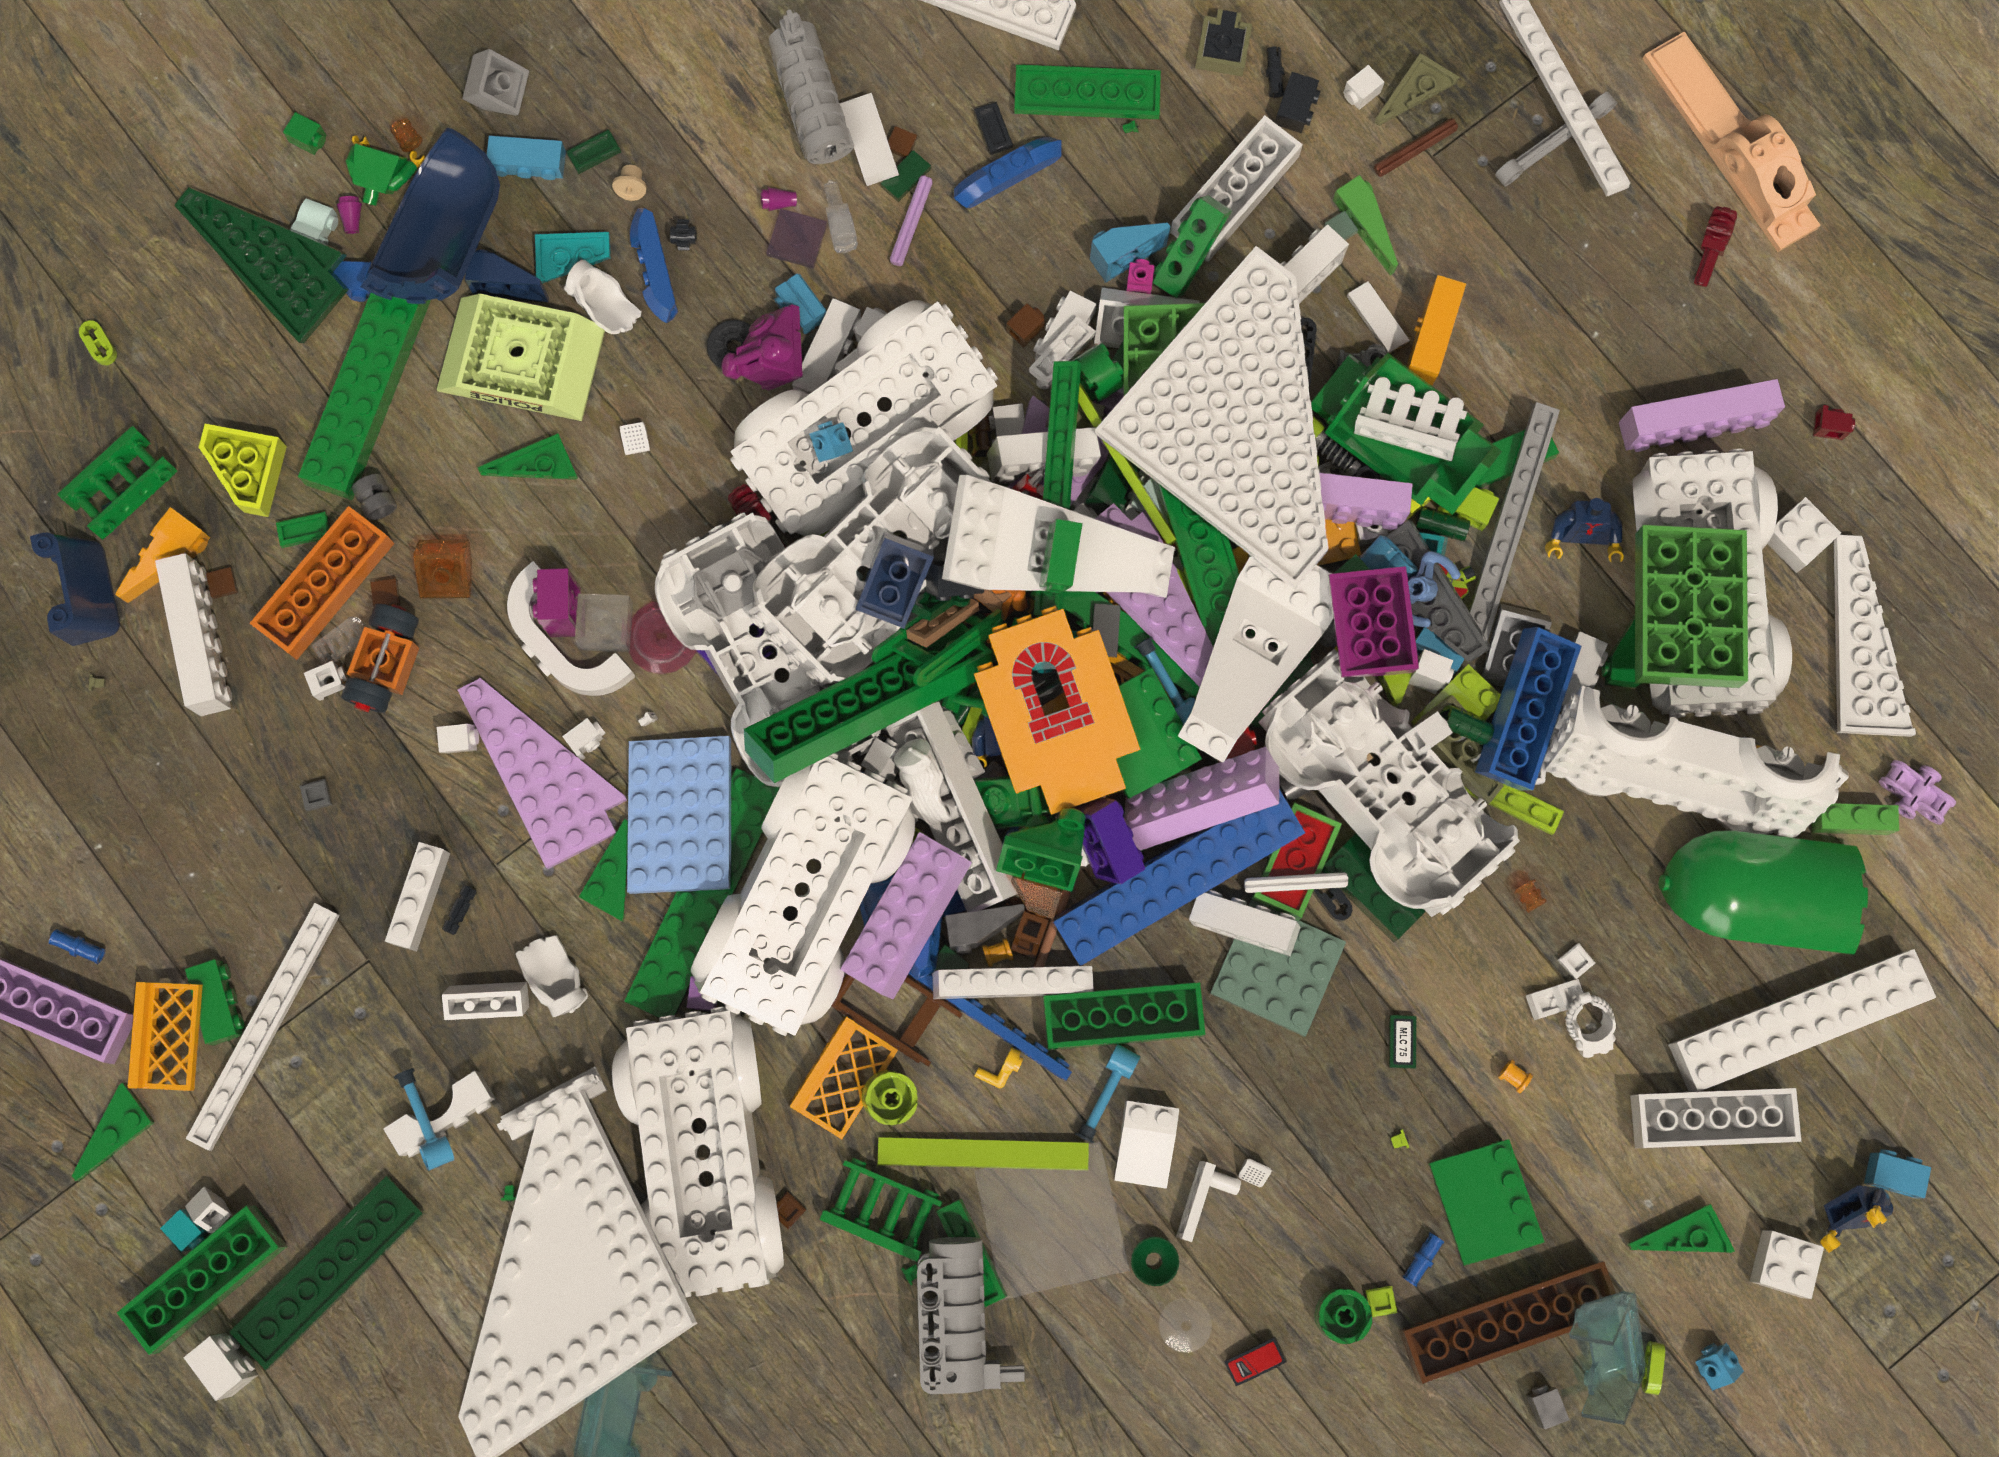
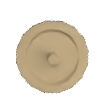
[612,165,647,201]

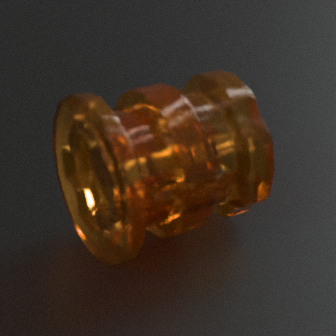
[390,119,423,152]
[1513,879,1547,913]

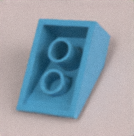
[1090,223,1170,283]

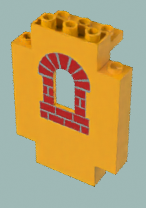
[973,606,1140,815]

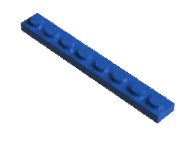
[908,970,1072,1082]

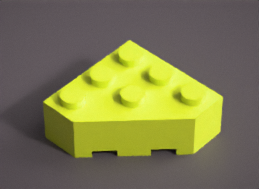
[199,424,287,517]

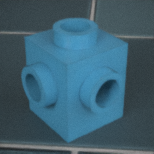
[809,420,853,463]
[1695,1343,1744,1391]

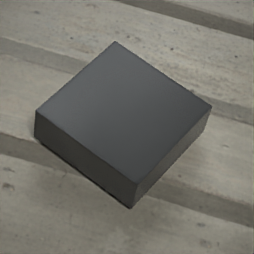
[300,779,333,811]

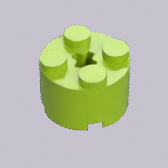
[861,1070,918,1125]

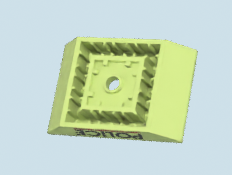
[437,294,605,421]

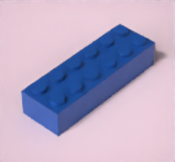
[1475,627,1582,790]

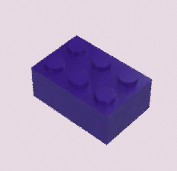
[1072,797,1145,885]

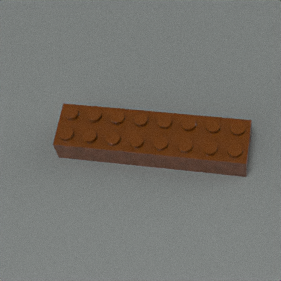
[1398,1260,1623,1384]

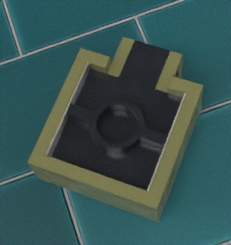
[1195,9,1252,77]

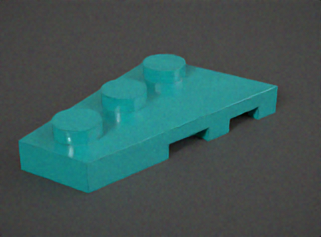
[535,232,611,284]

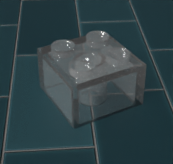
[575,594,633,652]

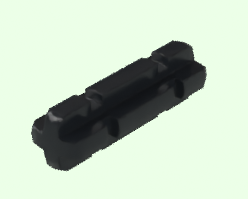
[442,885,476,935]

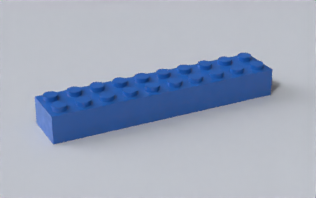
[1053,789,1305,966]

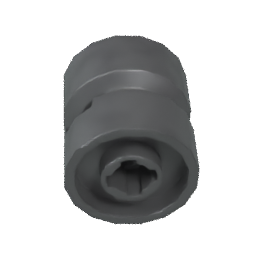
[352,474,397,521]

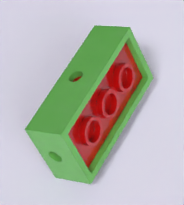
[1251,803,1342,921]

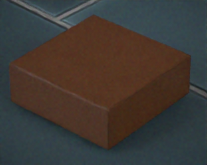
[888,126,918,158]
[206,567,238,599]
[370,578,400,607]
[776,1192,806,1230]

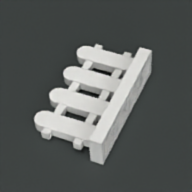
[1354,377,1467,461]
[497,1067,608,1140]

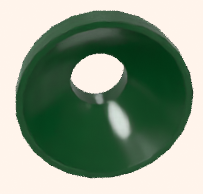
[1131,1237,1180,1286]

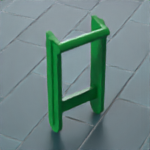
[872,609,1003,687]

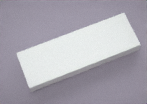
[1347,281,1409,354]

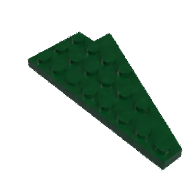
[174,187,349,343]

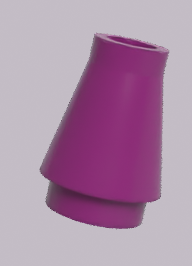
[761,187,797,211]
[337,196,362,234]

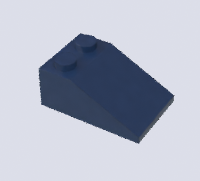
[465,250,549,302]
[855,531,934,628]

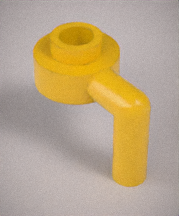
[974,1047,1024,1088]

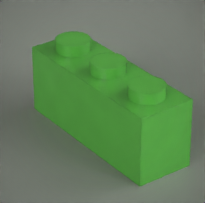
[1811,803,1899,835]

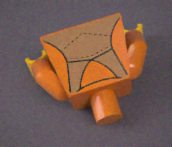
[974,590,1035,621]

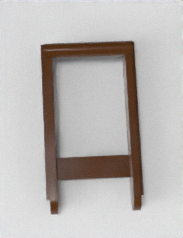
[831,973,963,1067]

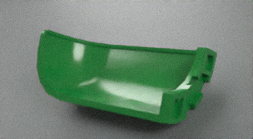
[1658,831,1868,954]

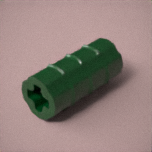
[1415,507,1470,542]
[1440,705,1495,745]

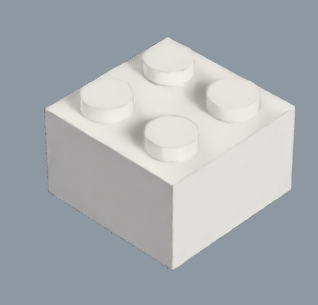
[1767,497,1841,573]
[1750,1230,1824,1299]
[183,1333,258,1401]

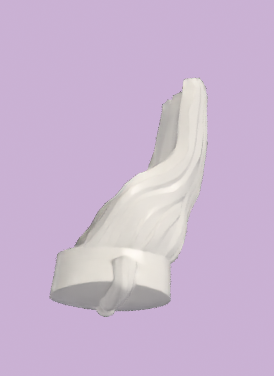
[564,260,642,334]
[894,739,950,825]
[516,935,588,1017]

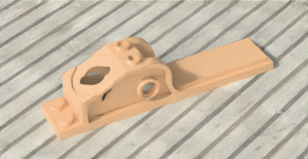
[1642,32,1821,252]

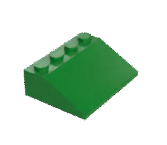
[1116,668,1202,799]
[1429,1139,1545,1266]

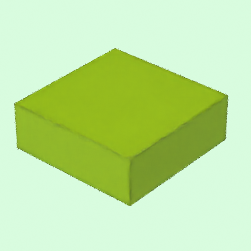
[1365,1286,1397,1317]

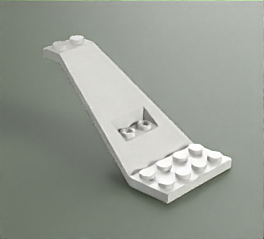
[942,475,1175,598]
[1178,556,1334,762]

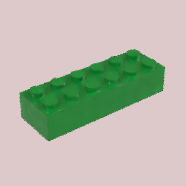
[1043,982,1206,1050]
[117,1206,288,1355]

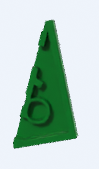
[477,434,578,480]
[579,819,628,922]
[72,1083,155,1181]
[1627,1204,1735,1253]

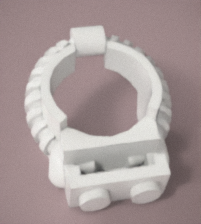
[1565,992,1616,1058]

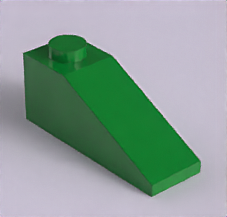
[1602,615,1641,688]

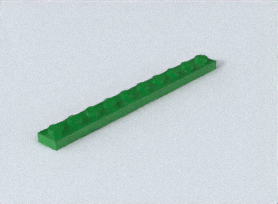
[1034,361,1081,617]

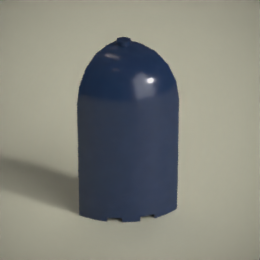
[360,128,500,304]

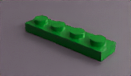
[936,1199,1008,1308]

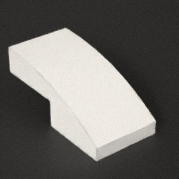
[1526,979,1587,1020]

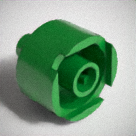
[1072,343,1124,404]
[1315,1288,1372,1344]

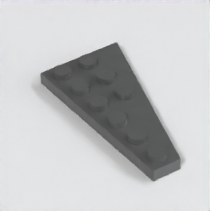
[1358,521,1492,662]

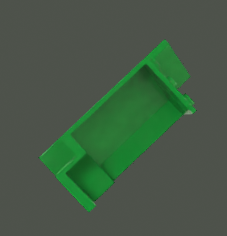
[1311,353,1502,515]

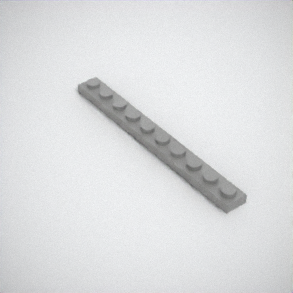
[1469,402,1560,641]

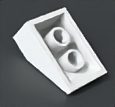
[1114,1101,1179,1188]

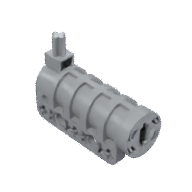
[769,10,854,164]
[917,1237,1025,1394]

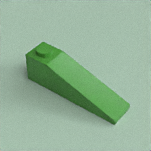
[1332,175,1398,276]

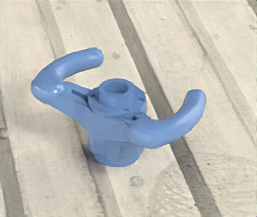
[1408,551,1461,627]

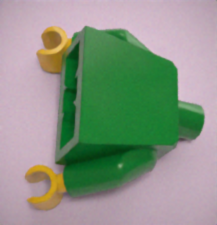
[345,135,425,206]

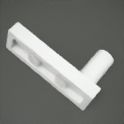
[1029,316,1096,389]
[1176,1161,1241,1242]

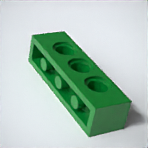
[1152,195,1232,299]

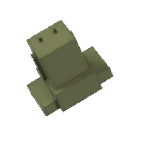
[88,675,106,691]

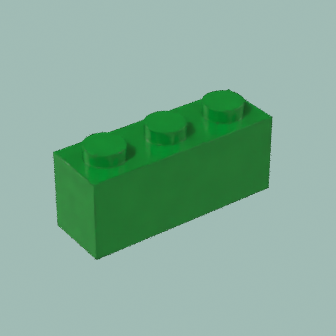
[185,959,244,1045]

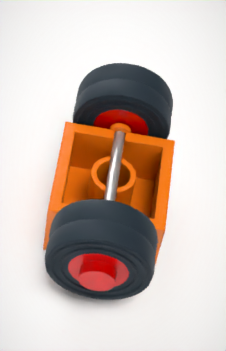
[341,604,419,713]

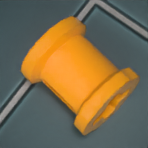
[982,938,1014,967]
[1498,1059,1533,1094]

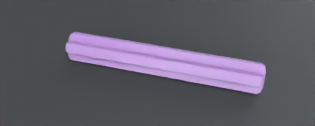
[890,176,932,266]

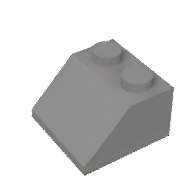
[462,49,529,116]

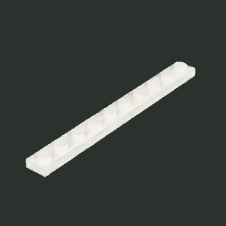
[1499,0,1630,197]
[186,903,340,1151]

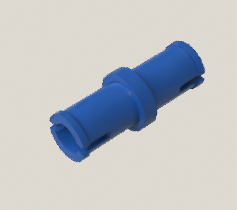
[49,929,106,964]
[1402,1233,1444,1287]

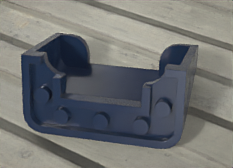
[30,532,120,646]

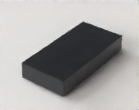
[974,102,1013,155]

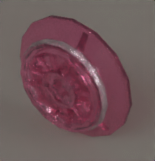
[625,602,697,674]

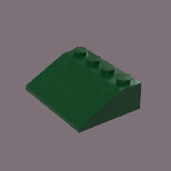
[1322,833,1426,942]

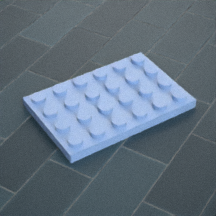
[627,736,731,894]

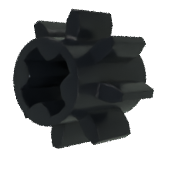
[670,219,697,251]

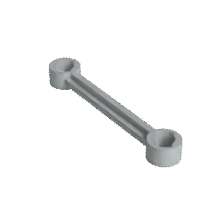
[1495,91,1617,187]

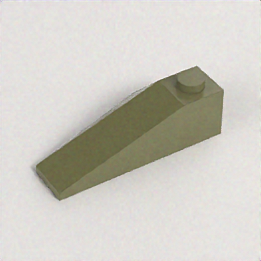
[1412,695,1504,804]

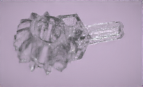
[824,180,858,253]

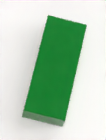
[1475,430,1559,489]

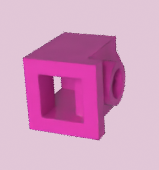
[1126,259,1154,294]

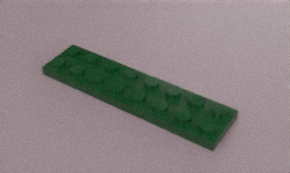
[230,1176,425,1370]

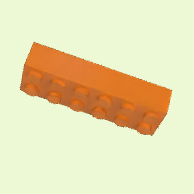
[250,506,395,660]

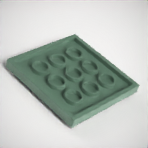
[1210,900,1346,1037]

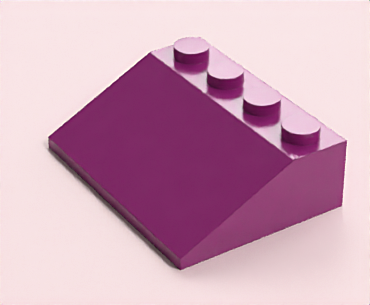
[1328,566,1419,677]

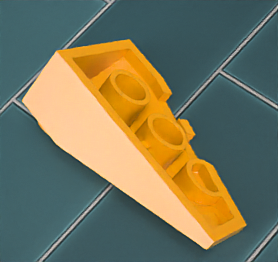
[115,507,210,603]

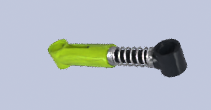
[1313,417,1380,480]

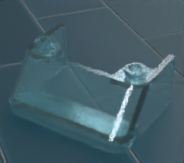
[1569,1291,1645,1425]
[574,1362,672,1457]

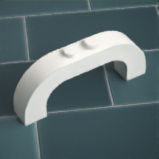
[507,561,635,696]

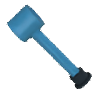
[1134,636,1195,725]
[1075,1044,1141,1144]
[394,1068,454,1171]

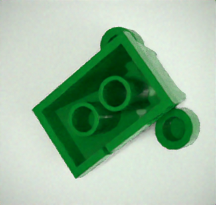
[973,776,1054,829]
[996,808,1086,892]

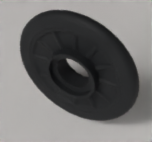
[707,320,751,369]

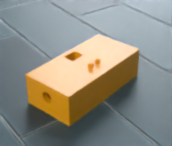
[1406,275,1466,385]

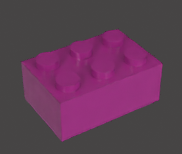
[533,568,581,637]

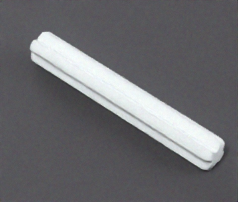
[1244,872,1348,893]

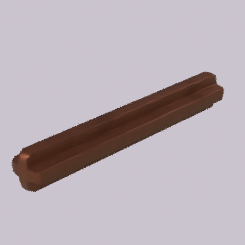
[1374,118,1458,177]

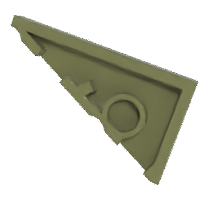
[1374,53,1459,126]

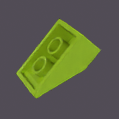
[1411,664,1501,725]

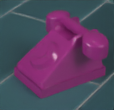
[721,304,803,391]

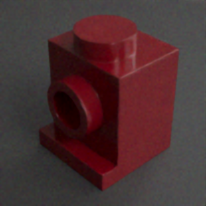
[1813,405,1855,440]

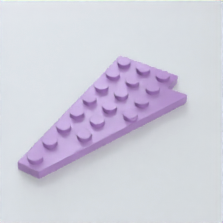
[1095,503,1213,687]

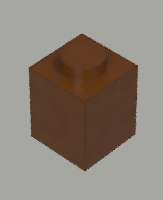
[1006,303,1045,348]

